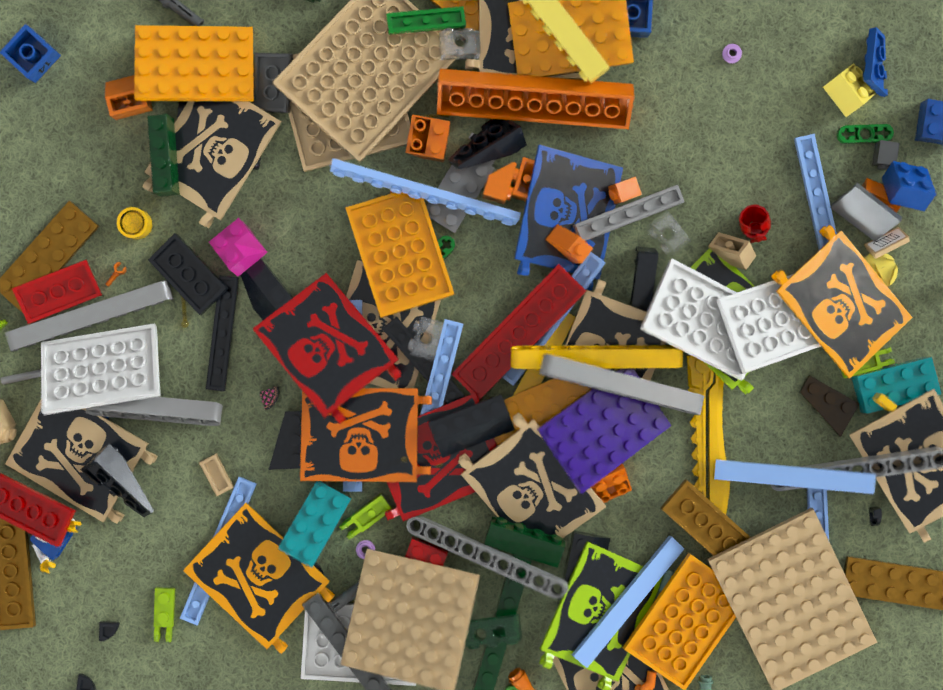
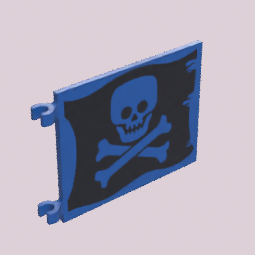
[514,145,623,291]

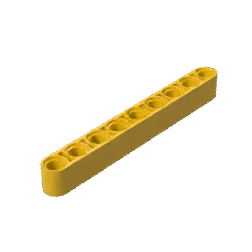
[511,345,683,369]

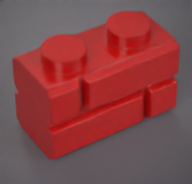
[405,536,448,566]

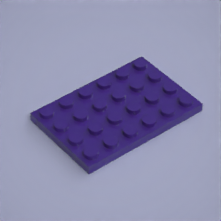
[537,368,672,494]

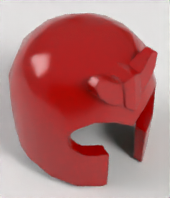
[739,205,771,243]

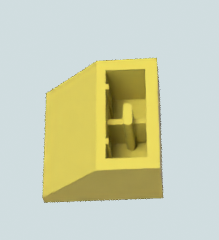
[823,63,876,117]

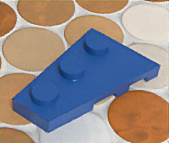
[863,27,888,97]

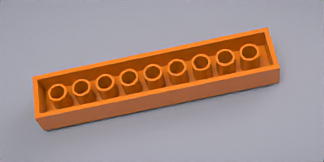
[437,69,634,130]

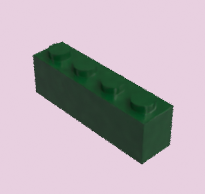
[147,114,180,197]
[484,517,565,568]

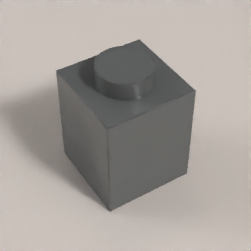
[872,140,900,171]

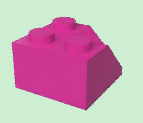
[209,218,268,276]

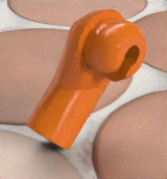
[635,670,657,690]

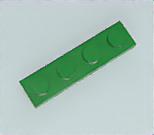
[386,6,466,35]

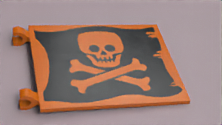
[300,388,432,482]

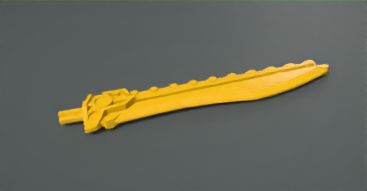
[687,354,730,515]

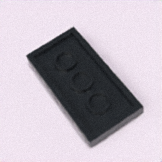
[148,233,229,315]

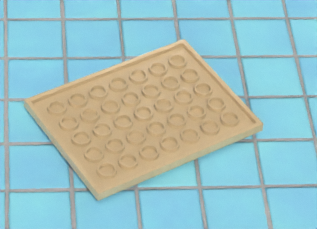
[272,0,463,163]
[707,508,877,690]

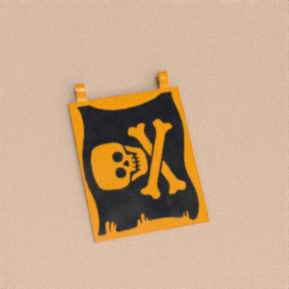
[771,225,913,378]
[183,503,335,654]

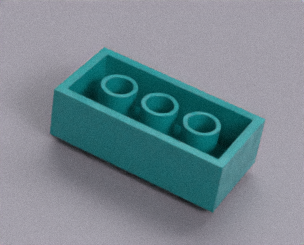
[851,357,941,414]
[278,481,351,568]

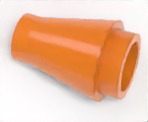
[508,667,535,690]

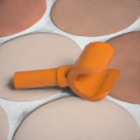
[105,262,127,287]

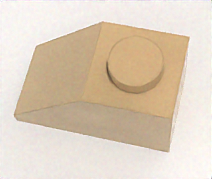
[708,232,756,270]

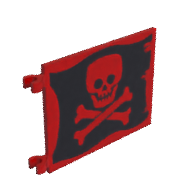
[252,273,401,424]
[385,393,497,522]

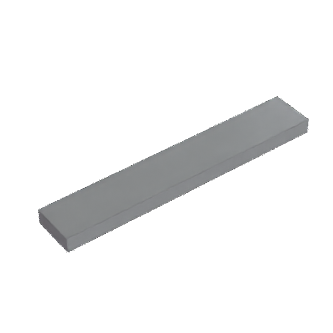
[572,184,685,241]

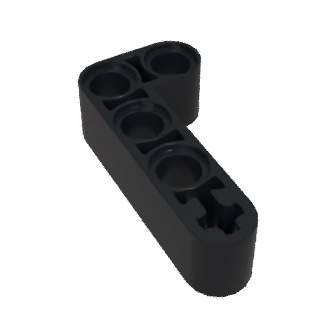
[630,246,658,312]

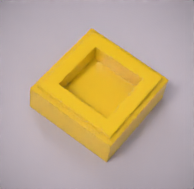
[872,393,897,411]

